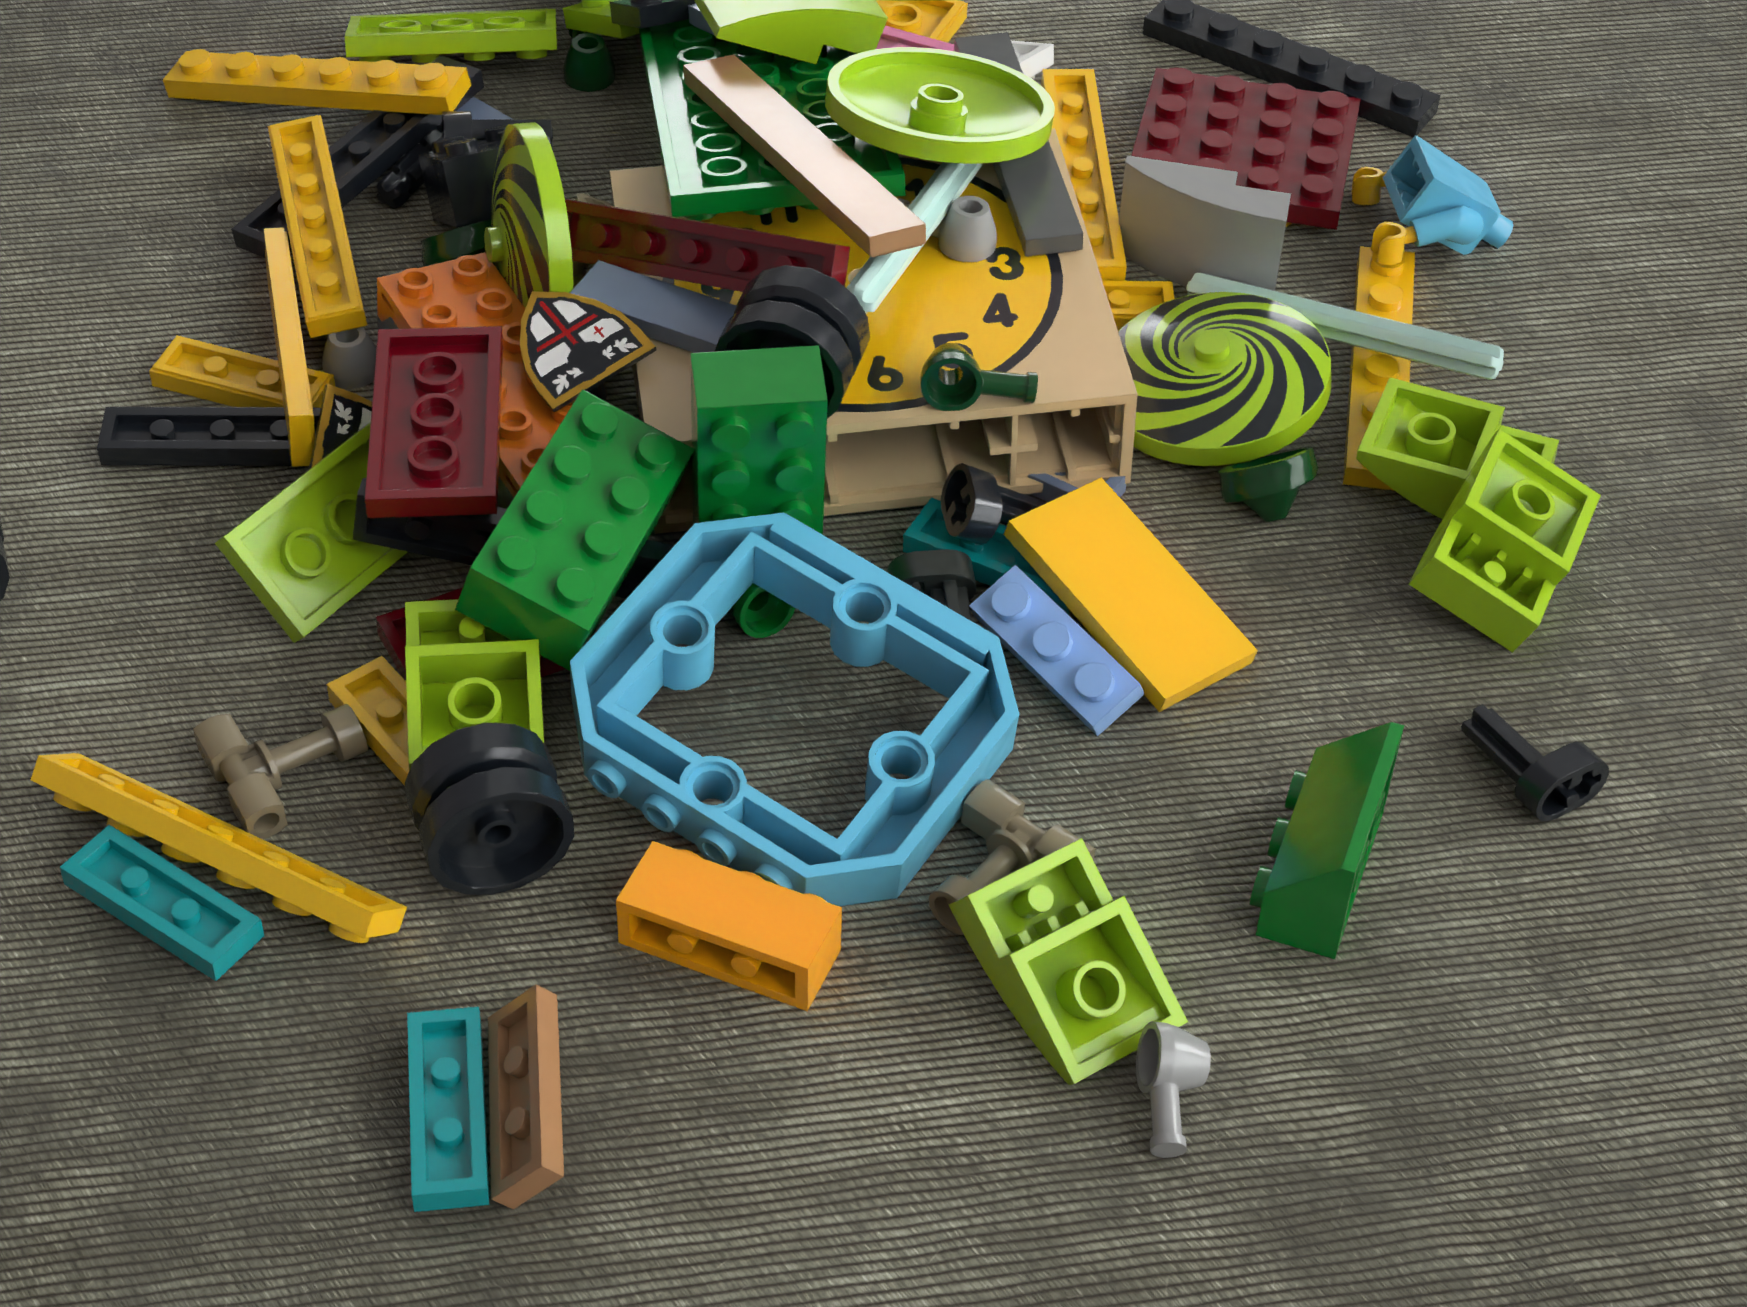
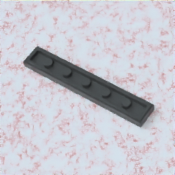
[954,32,1084,257]

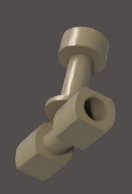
[193,704,368,839]
[929,779,1096,935]

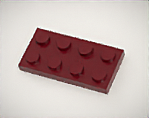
[365,326,503,518]

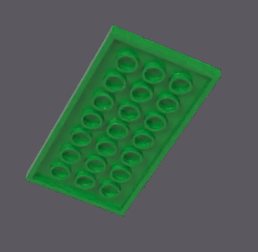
[639,19,906,221]

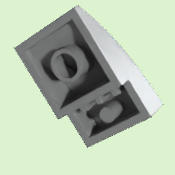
[1119,155,1291,291]

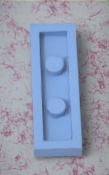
[969,565,1144,736]

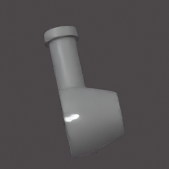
[898,196,997,262]
[322,327,377,389]
[1136,1021,1211,1158]

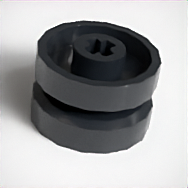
[714,265,870,419]
[405,723,574,895]

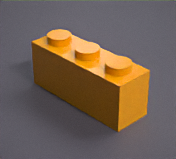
[616,841,842,1012]

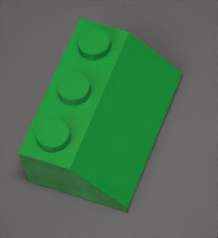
[1249,722,1404,959]

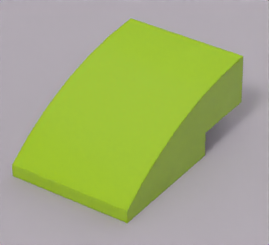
[694,0,888,64]
[1356,377,1559,519]
[1409,428,1601,653]
[405,599,544,770]
[949,838,1188,1085]

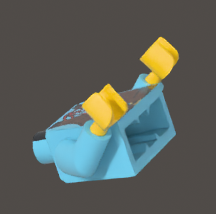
[1352,135,1513,265]

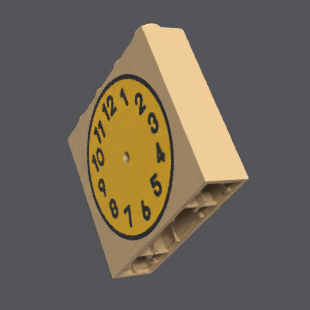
[610,128,1137,534]

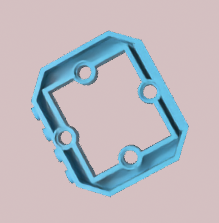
[570,512,1019,906]

